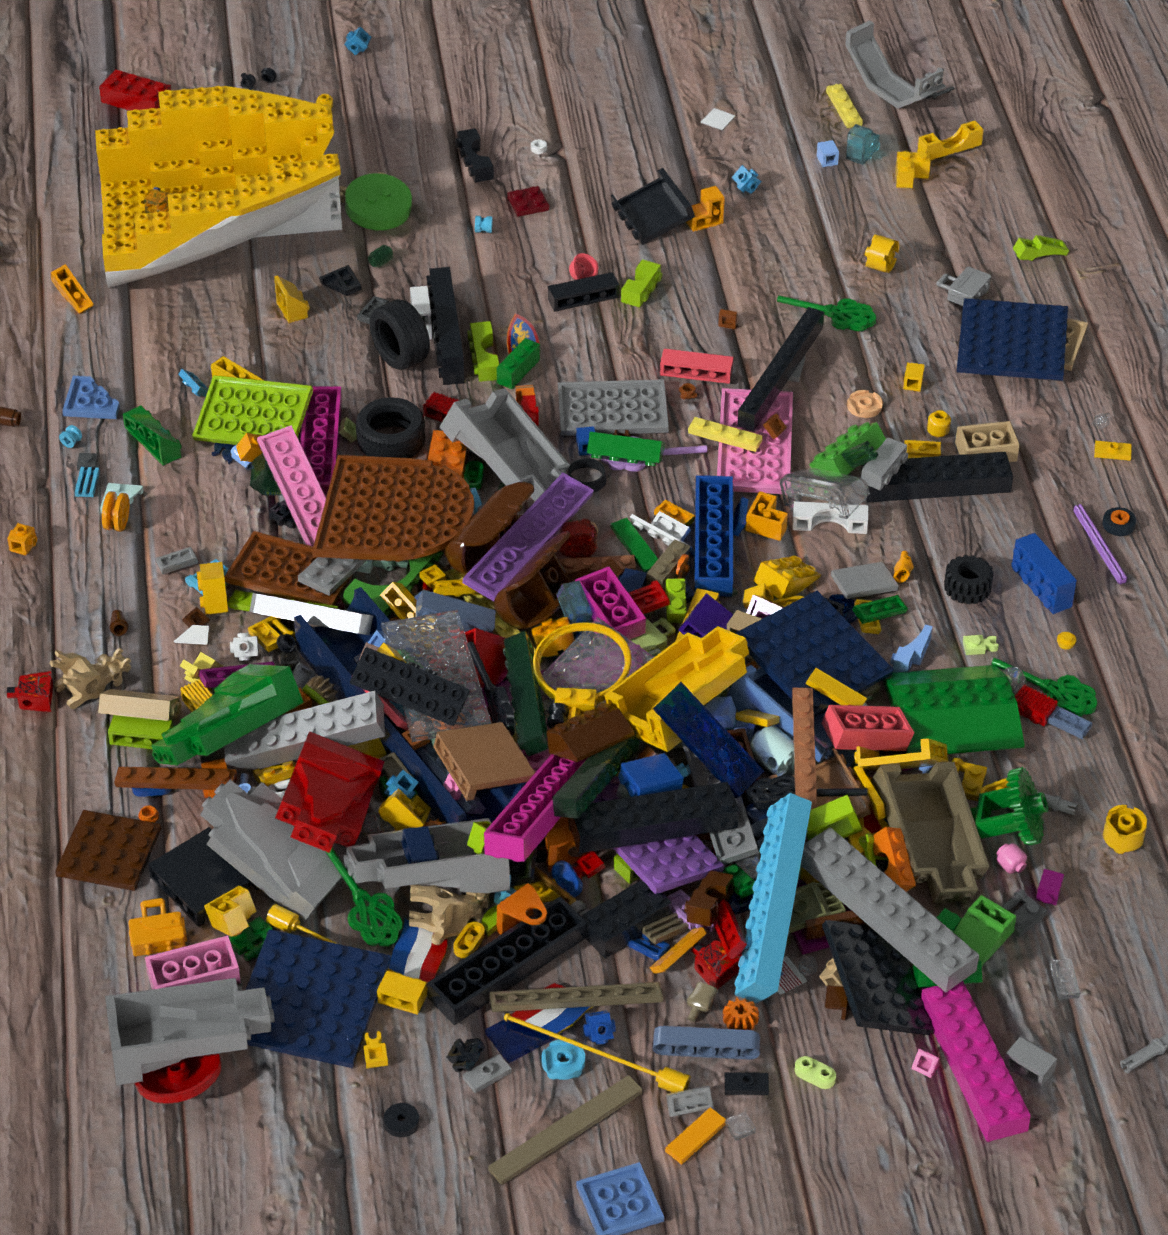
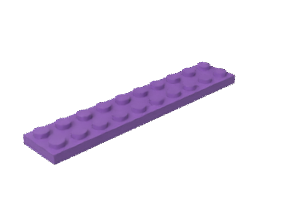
[462,473,594,601]

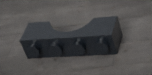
[455,128,494,183]

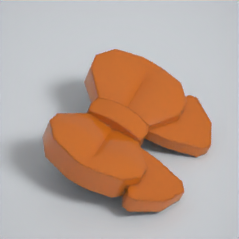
[676,554,691,579]

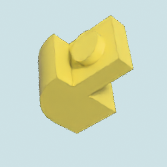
[180,652,223,683]

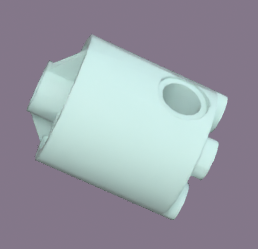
[750,725,794,777]

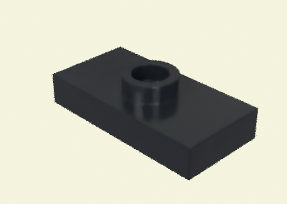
[724,1072,769,1095]

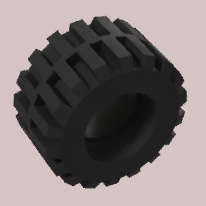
[944,555,994,604]

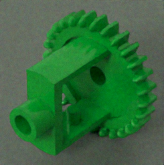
[970,767,1048,845]

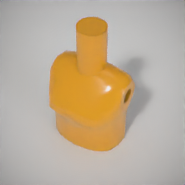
[893,551,914,583]

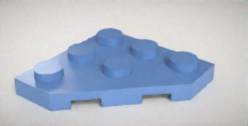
[63,376,120,419]

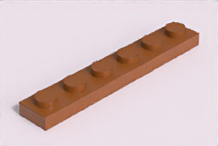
[114,767,238,790]

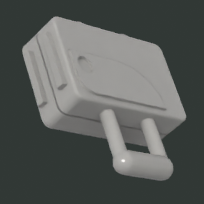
[936,267,991,306]

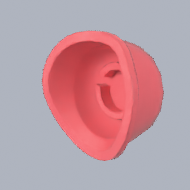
[569,253,598,280]

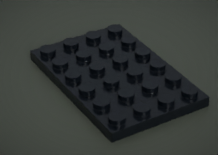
[822,920,934,1036]

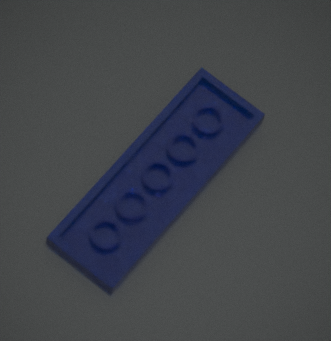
[653,682,764,798]

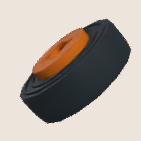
[1102,507,1136,536]

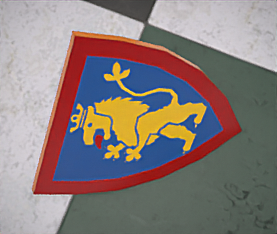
[507,313,540,354]

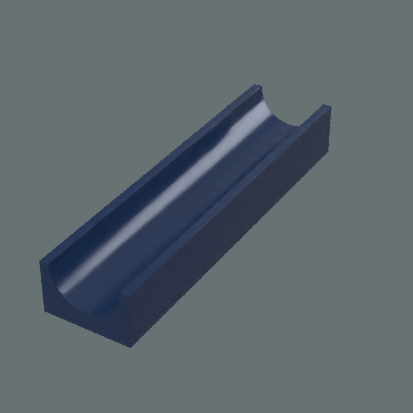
[294,587,527,824]

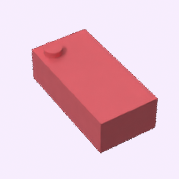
[821,705,914,751]

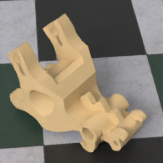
[49,648,131,709]
[409,885,490,945]

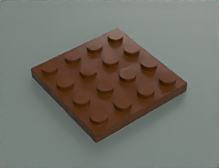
[55,810,161,891]

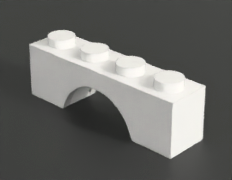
[792,501,868,534]

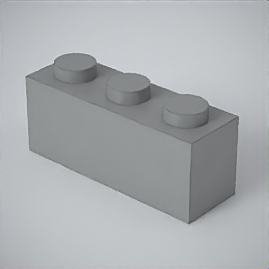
[861,437,908,491]

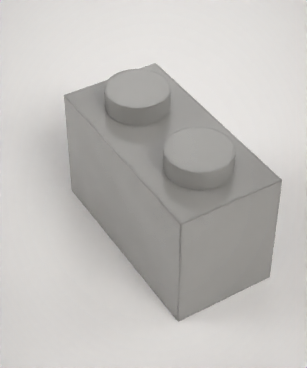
[1004,1037,1057,1089]

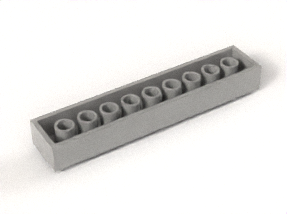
[800,827,979,992]

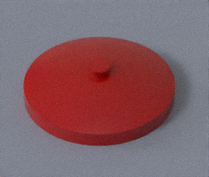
[135,1053,222,1104]

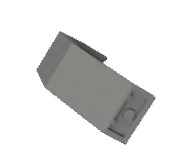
[845,20,947,109]

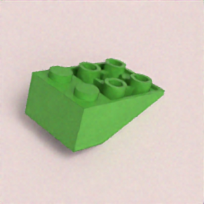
[953,895,1016,966]

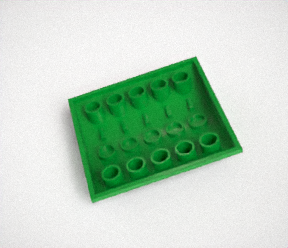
[882,665,1025,754]

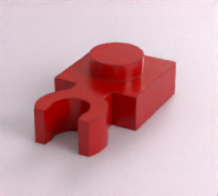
[573,851,605,880]

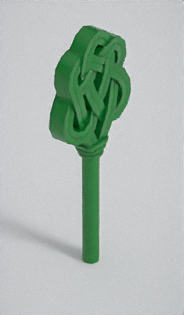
[777,295,876,332]
[991,658,1097,717]
[325,847,403,947]

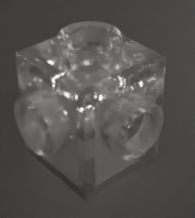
[362,811,393,836]

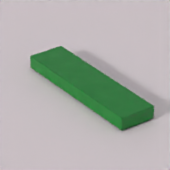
[610,518,658,572]

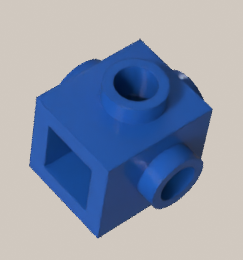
[583,1010,616,1045]

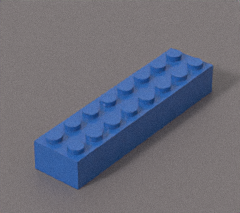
[694,475,733,597]

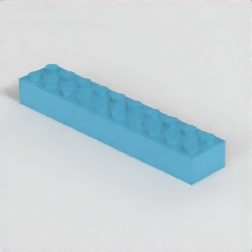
[735,793,812,1003]

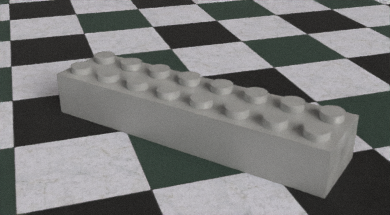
[225,691,385,775]

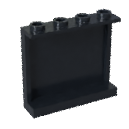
[611,168,695,245]
[148,827,259,927]

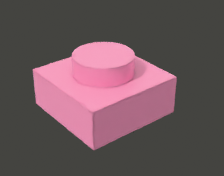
[443,773,462,800]

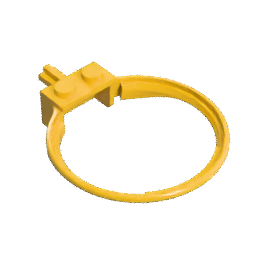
[533,622,632,721]

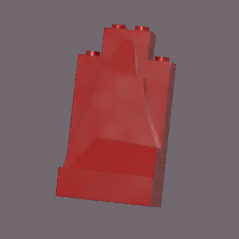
[275,731,385,853]

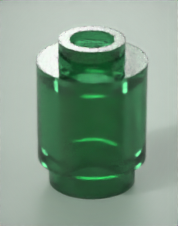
[368,245,393,267]

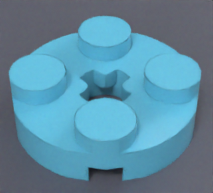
[542,1039,585,1080]

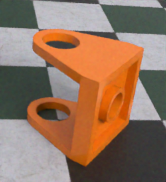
[544,815,588,872]
[496,883,547,935]

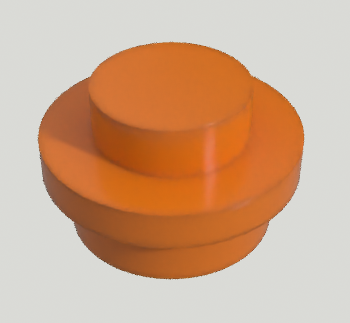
[138,805,159,823]

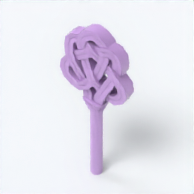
[601,436,707,472]

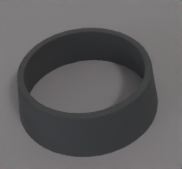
[567,458,607,493]

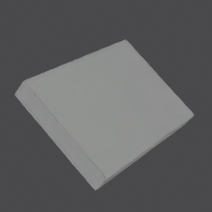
[831,562,898,599]

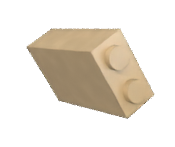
[98,689,182,721]

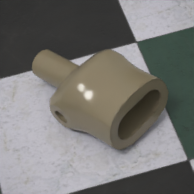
[687,982,718,1022]

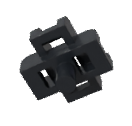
[269,500,295,528]
[446,1038,485,1072]

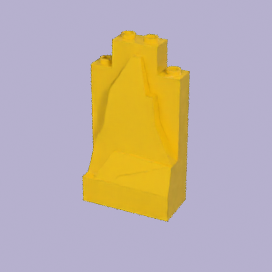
[604,626,749,752]

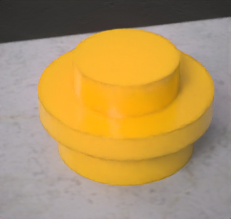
[1057,632,1076,649]

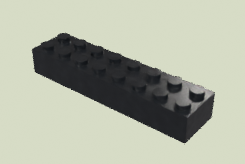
[426,267,464,385]
[860,452,1013,503]
[568,782,740,853]
[427,897,587,1025]

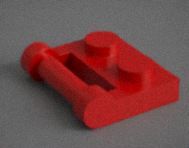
[628,580,670,614]

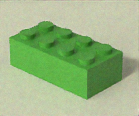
[809,422,886,483]

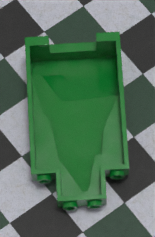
[151,664,304,766]

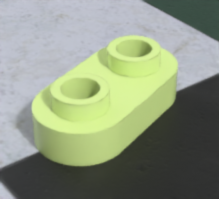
[795,1056,836,1089]

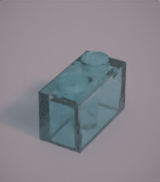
[556,580,593,624]

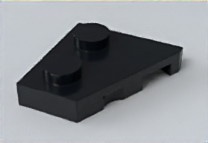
[319,265,362,296]

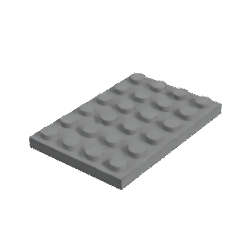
[558,379,669,436]

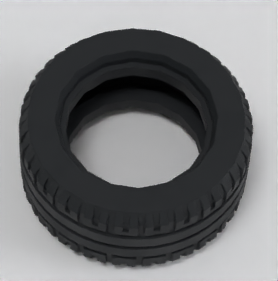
[370,299,430,370]
[356,397,425,458]

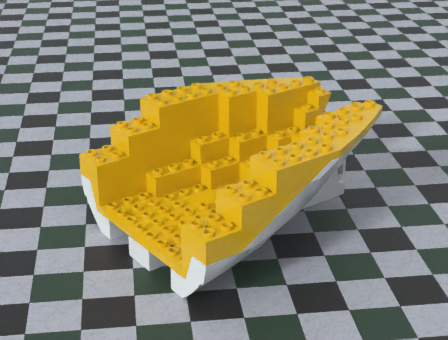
[95,86,342,288]

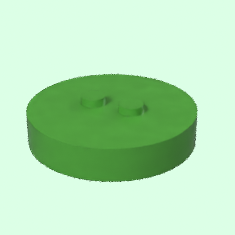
[345,173,412,231]

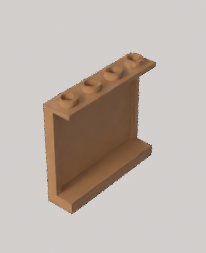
[433,722,536,801]
[769,748,872,844]

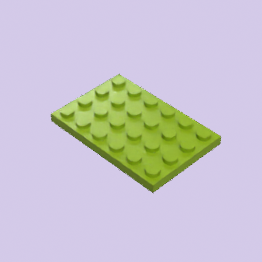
[192,375,314,445]

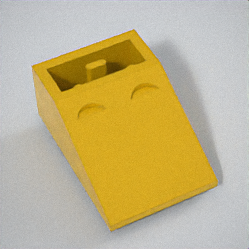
[753,555,821,599]

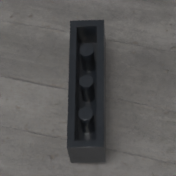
[548,272,619,312]

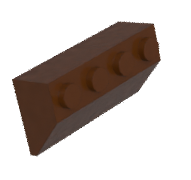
[547,703,635,762]

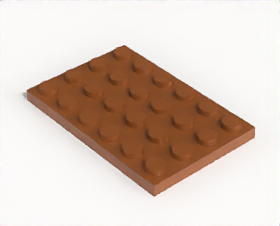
[224,531,354,606]

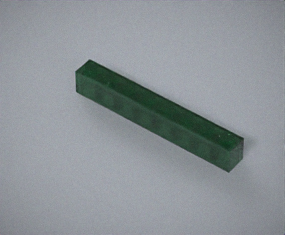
[503,631,549,757]
[552,732,639,818]

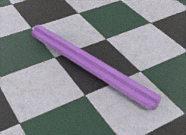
[1073,504,1127,585]

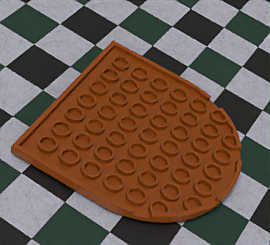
[312,455,475,562]

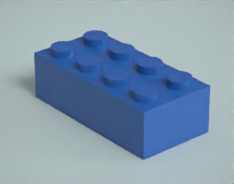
[1011,533,1077,614]

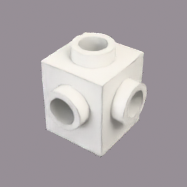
[230,633,259,661]

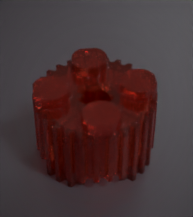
[560,518,598,558]

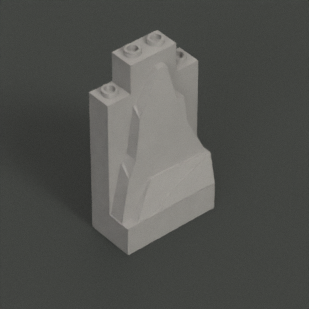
[440,388,570,501]
[200,779,348,924]
[344,818,510,893]
[105,978,274,1085]

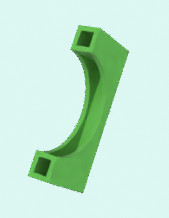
[342,551,444,619]

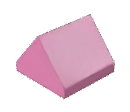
[911,1049,939,1078]

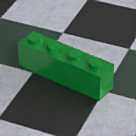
[123,405,182,466]
[587,432,666,466]

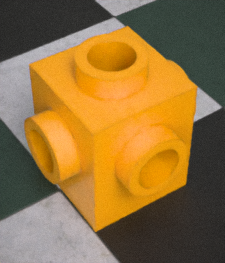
[7,523,37,556]

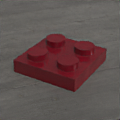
[507,186,549,217]

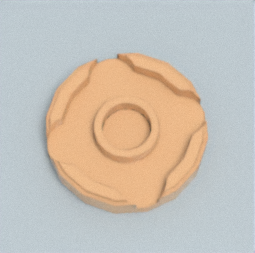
[847,390,883,418]

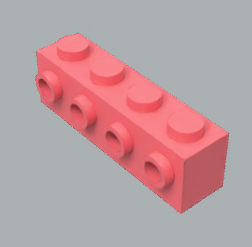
[660,349,733,384]

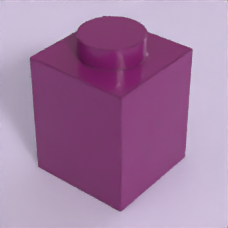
[1036,869,1064,905]

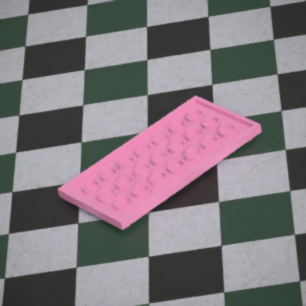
[717,388,793,494]

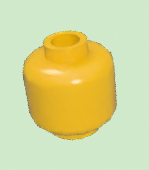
[927,410,951,437]

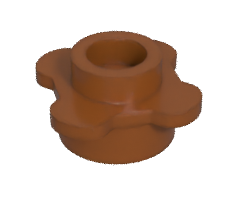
[679,383,697,399]

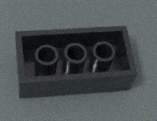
[581,880,672,959]

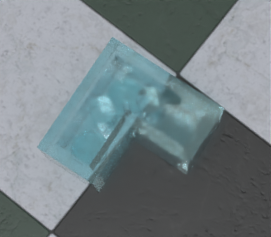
[846,124,880,165]

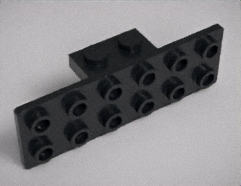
[350,647,470,726]

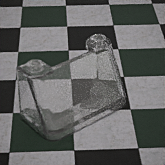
[780,468,870,519]

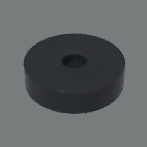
[384,1103,419,1137]

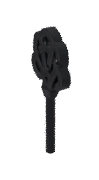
[466,642,515,736]
[746,775,868,810]

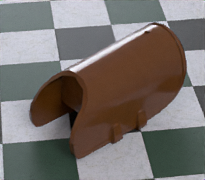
[445,482,534,576]
[494,531,592,629]

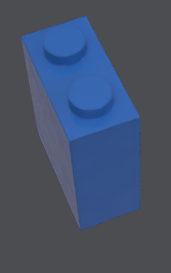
[618,753,684,797]

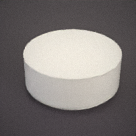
[531,139,547,154]

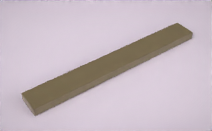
[489,982,663,1012]
[488,1075,643,1185]

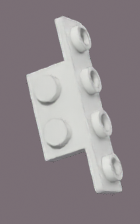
[630,511,695,556]

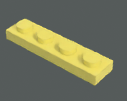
[826,84,863,128]
[688,417,763,452]

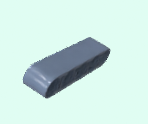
[653,1026,760,1060]

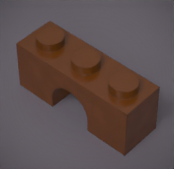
[684,870,734,927]

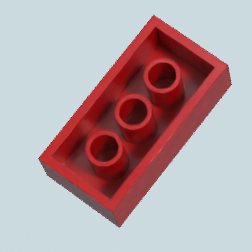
[99,69,171,111]

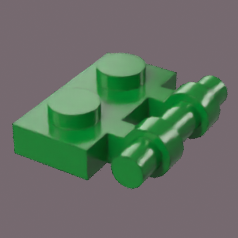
[229,916,273,962]

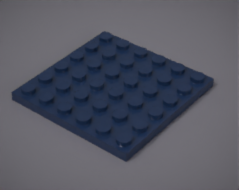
[957,298,1068,381]
[735,590,894,718]
[246,929,391,1069]

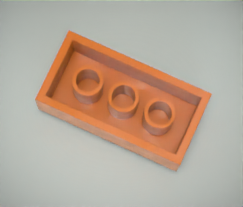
[427,430,470,479]

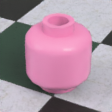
[996,843,1027,874]

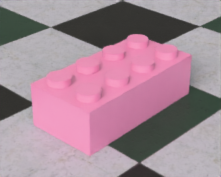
[145,936,241,989]

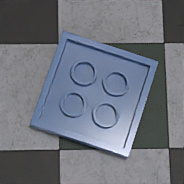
[576,1162,664,1235]

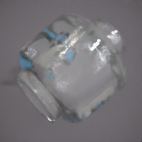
[1002,667,1027,695]

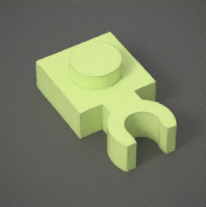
[963,635,998,655]

